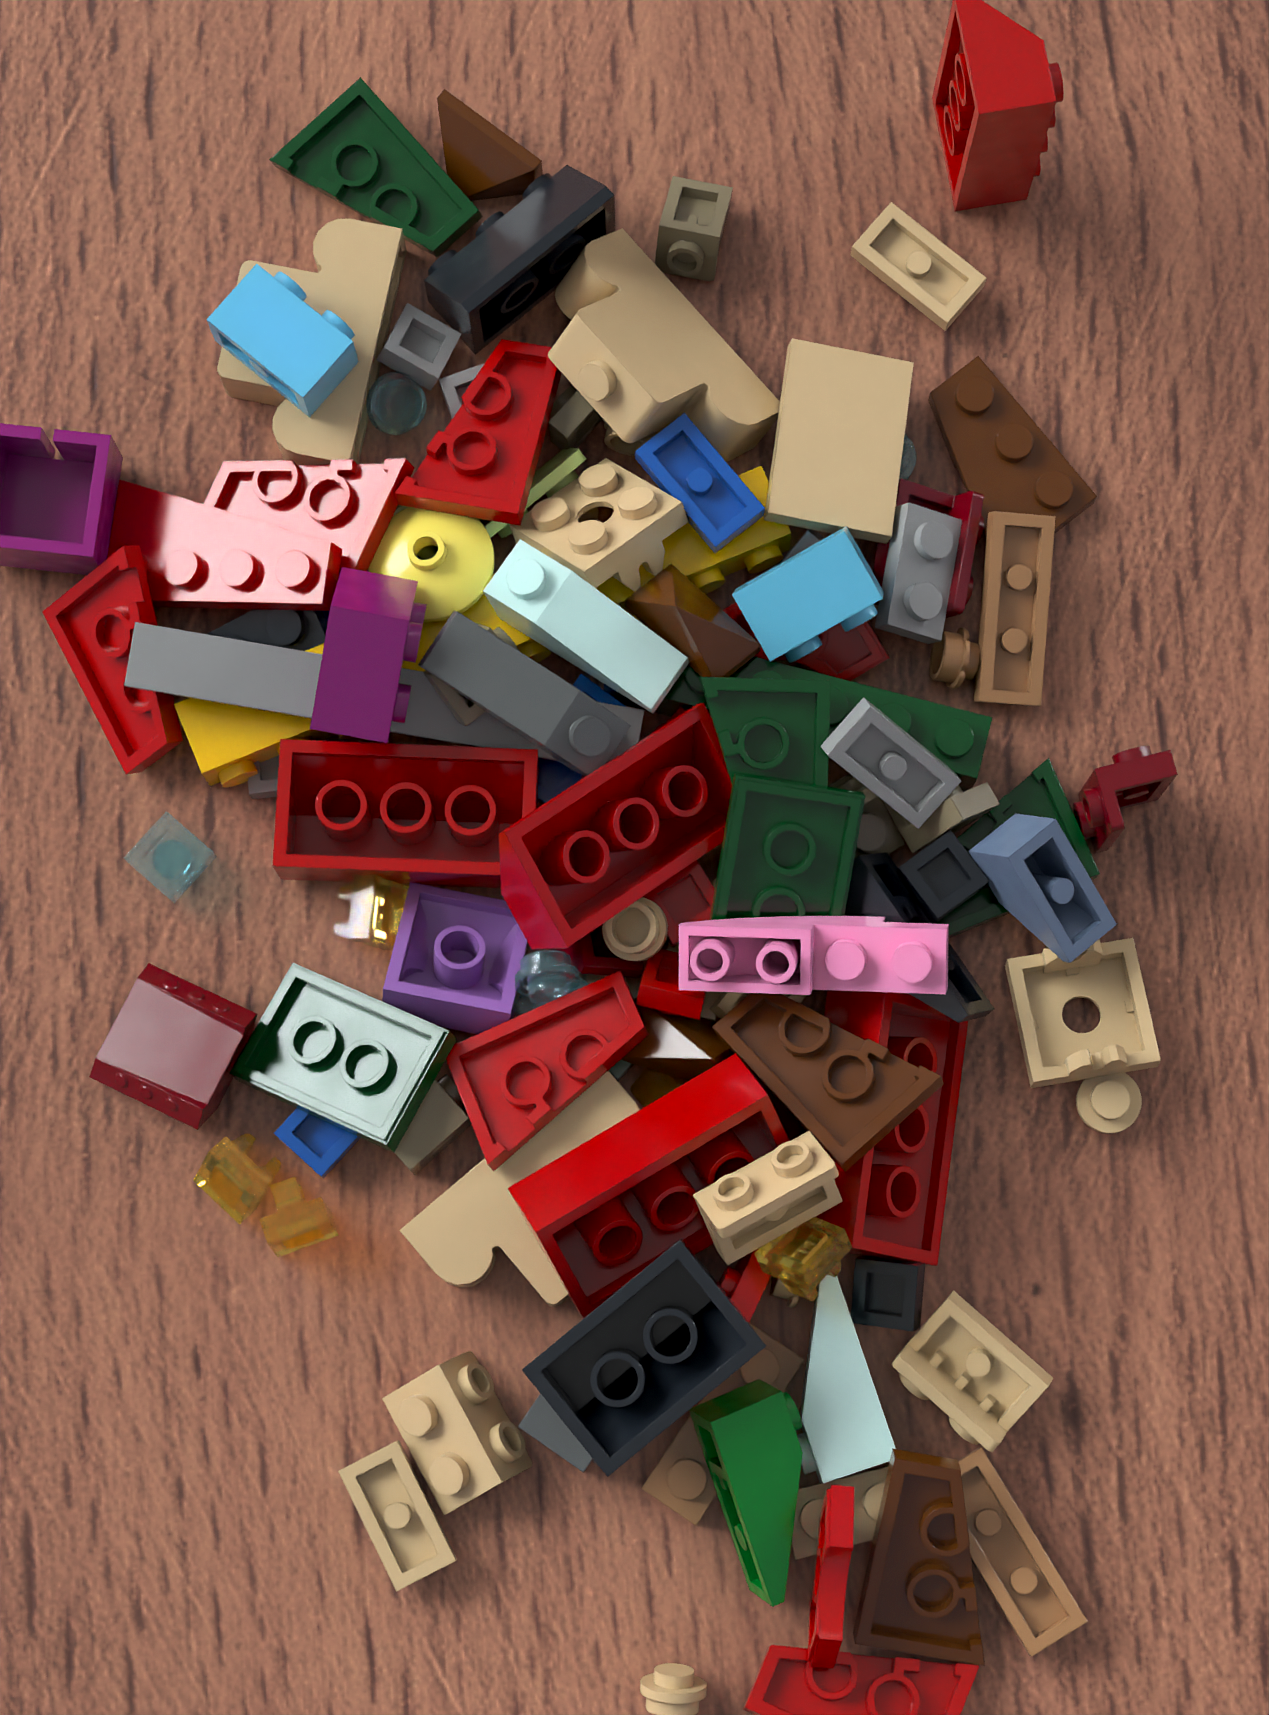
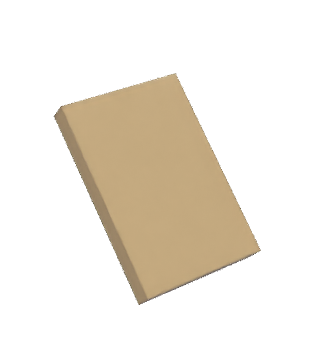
[764,338,914,544]

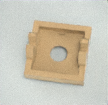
[510,458,688,592]
[1005,938,1161,1088]

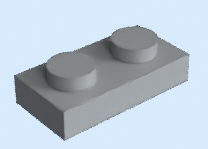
[875,503,962,644]
[821,697,961,829]

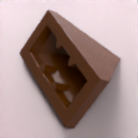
[437,89,543,201]
[625,564,761,677]
[622,998,734,1081]

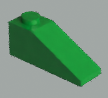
[689,1379,803,1607]

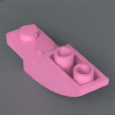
[679,916,949,995]

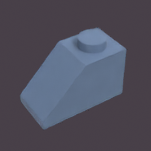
[969,813,1117,963]

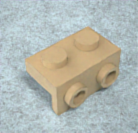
[693,1131,843,1265]
[892,1290,1053,1452]
[382,1351,532,1515]

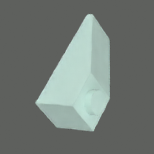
[483,539,690,713]
[797,1267,896,1484]

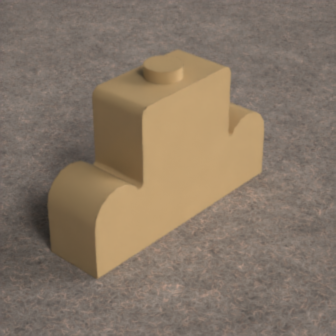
[217,219,407,465]
[548,228,780,462]
[399,1071,640,1307]

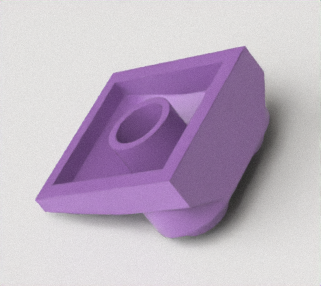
[382,882,528,1034]

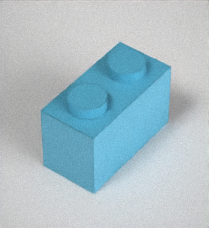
[207,264,359,417]
[732,526,884,663]

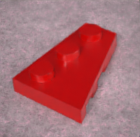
[395,339,562,526]
[42,545,183,775]

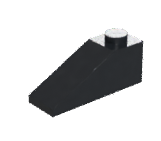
[844,852,995,1023]

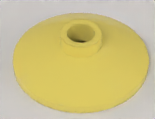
[368,507,495,622]

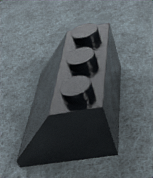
[424,165,615,355]
[522,1238,766,1477]

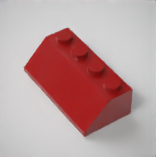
[932,0,1064,212]
[499,703,732,950]
[272,739,539,888]
[794,990,968,1266]
[508,1053,790,1319]

